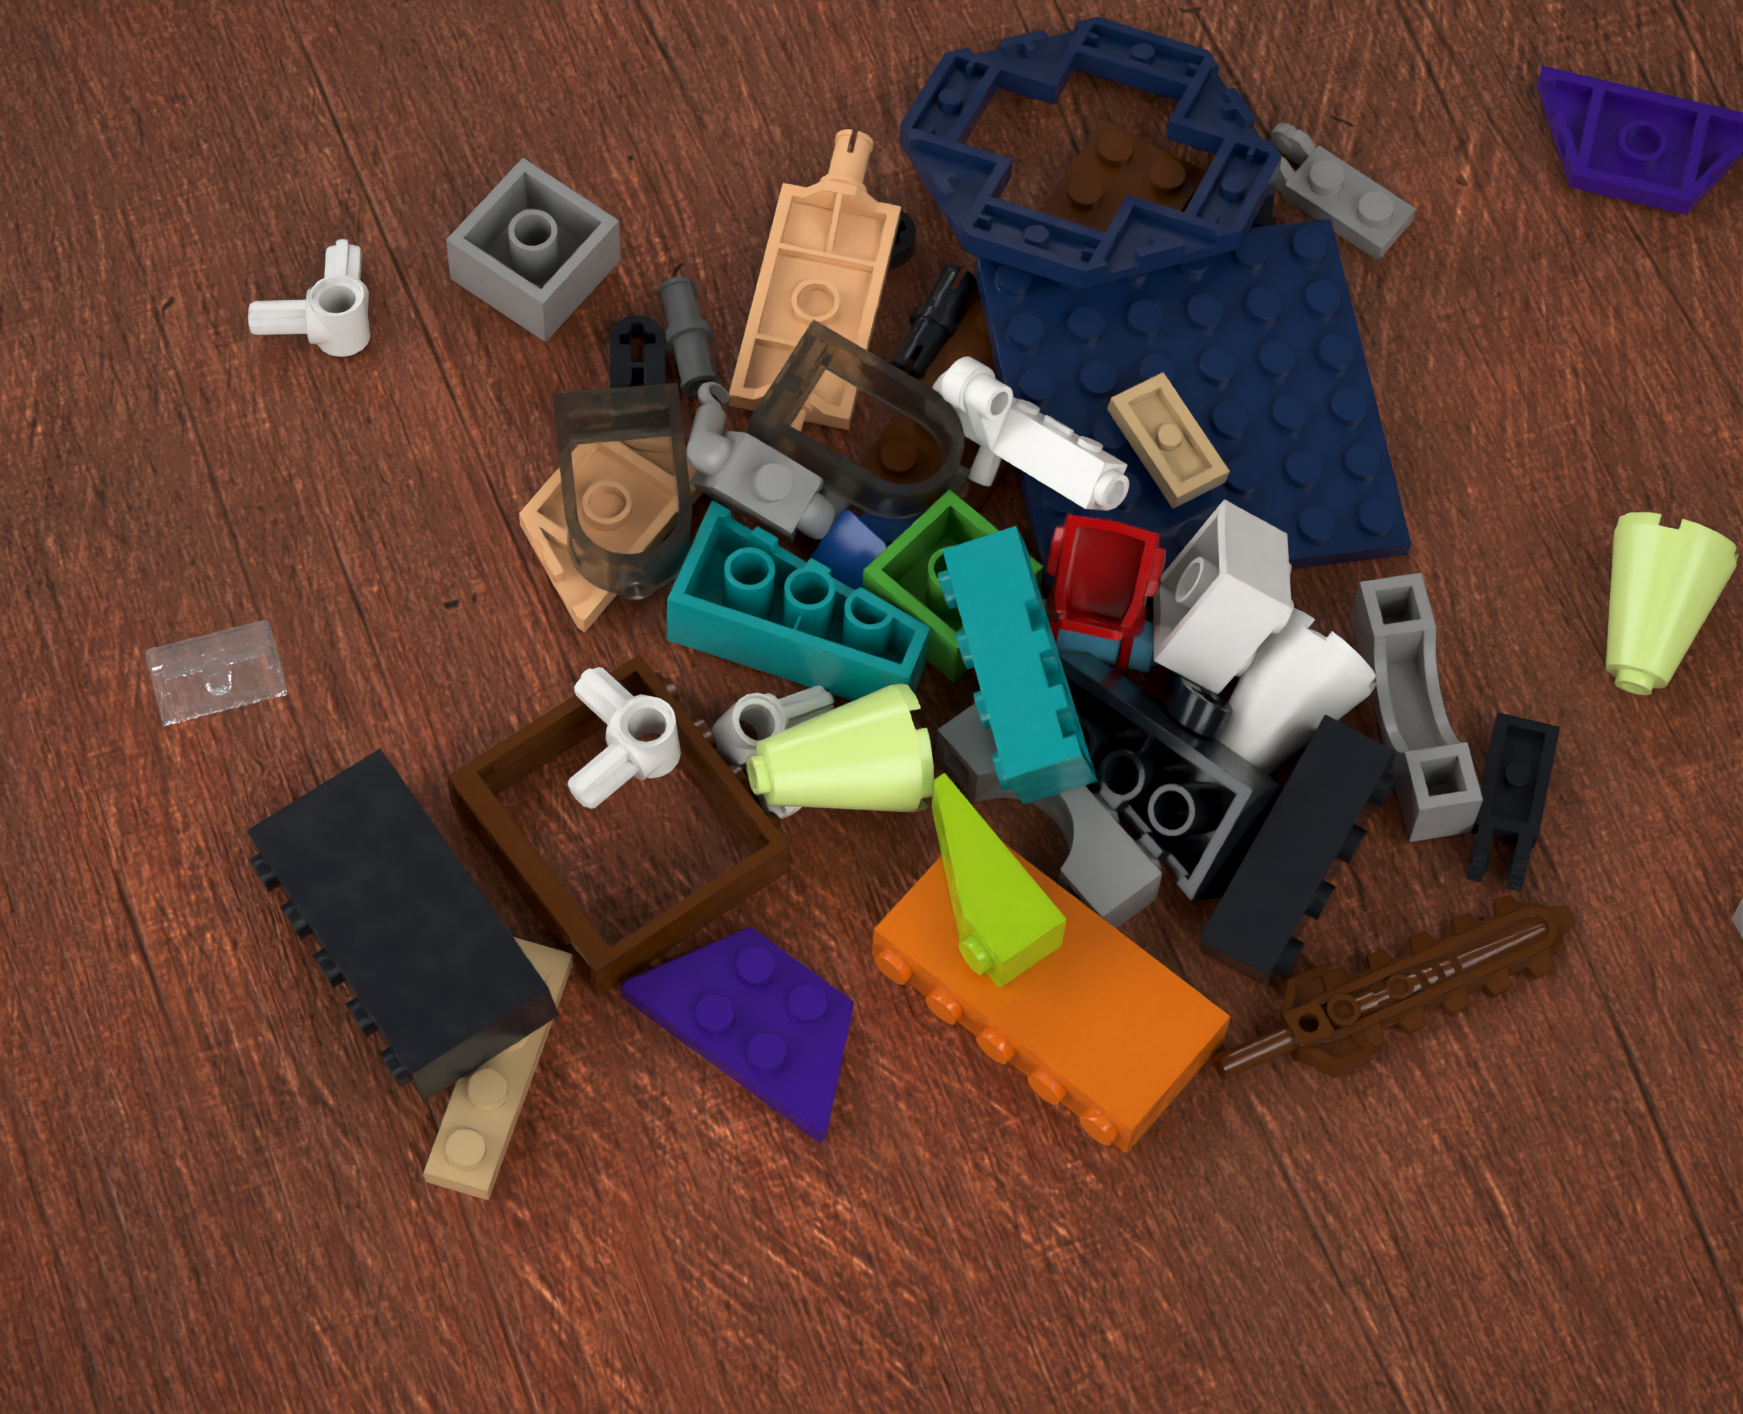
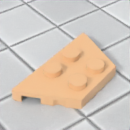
[519,426,703,632]

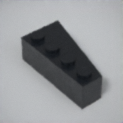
[1199,714,1399,988]

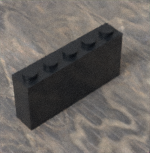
[247,748,559,1101]

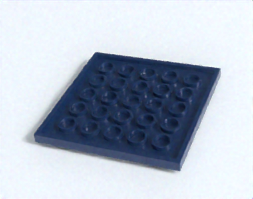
[974,219,1411,599]

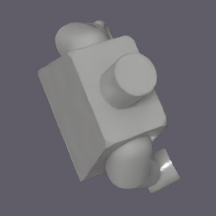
[686,382,872,544]

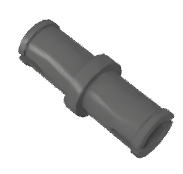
[658,276,720,399]

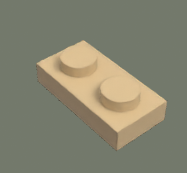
[1107,372,1230,509]

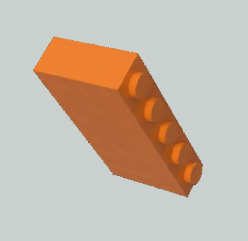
[872,842,1231,1154]

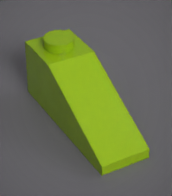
[932,773,1067,989]

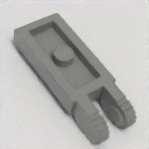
[1270,122,1416,260]

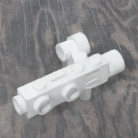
[929,357,1129,511]

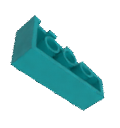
[666,500,930,701]
[938,526,1098,805]

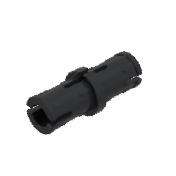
[889,264,978,385]

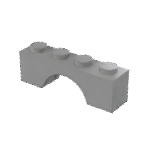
[1350,573,1483,842]
[935,703,1162,929]

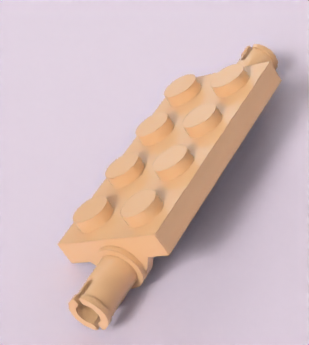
[729,129,901,462]

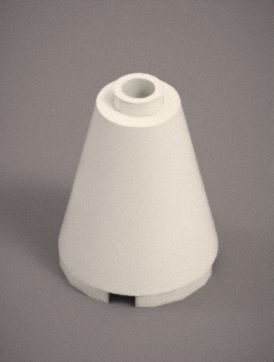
[1216,608,1377,775]

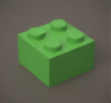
[862,489,1043,683]

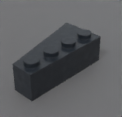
[1059,652,1284,901]

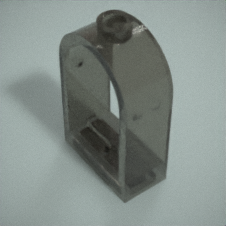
[746,319,972,519]
[552,383,693,600]

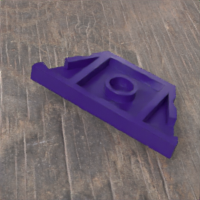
[1537,66,1743,215]
[621,927,854,1144]

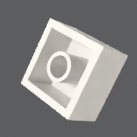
[1153,499,1294,695]

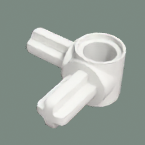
[248,239,371,357]
[568,667,681,809]
[712,685,835,819]

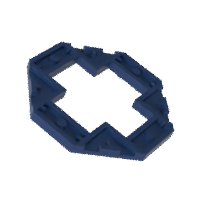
[899,17,1282,289]

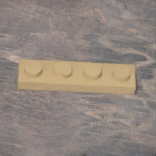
[424,937,573,1201]

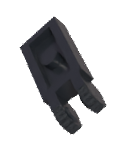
[1466,712,1560,892]

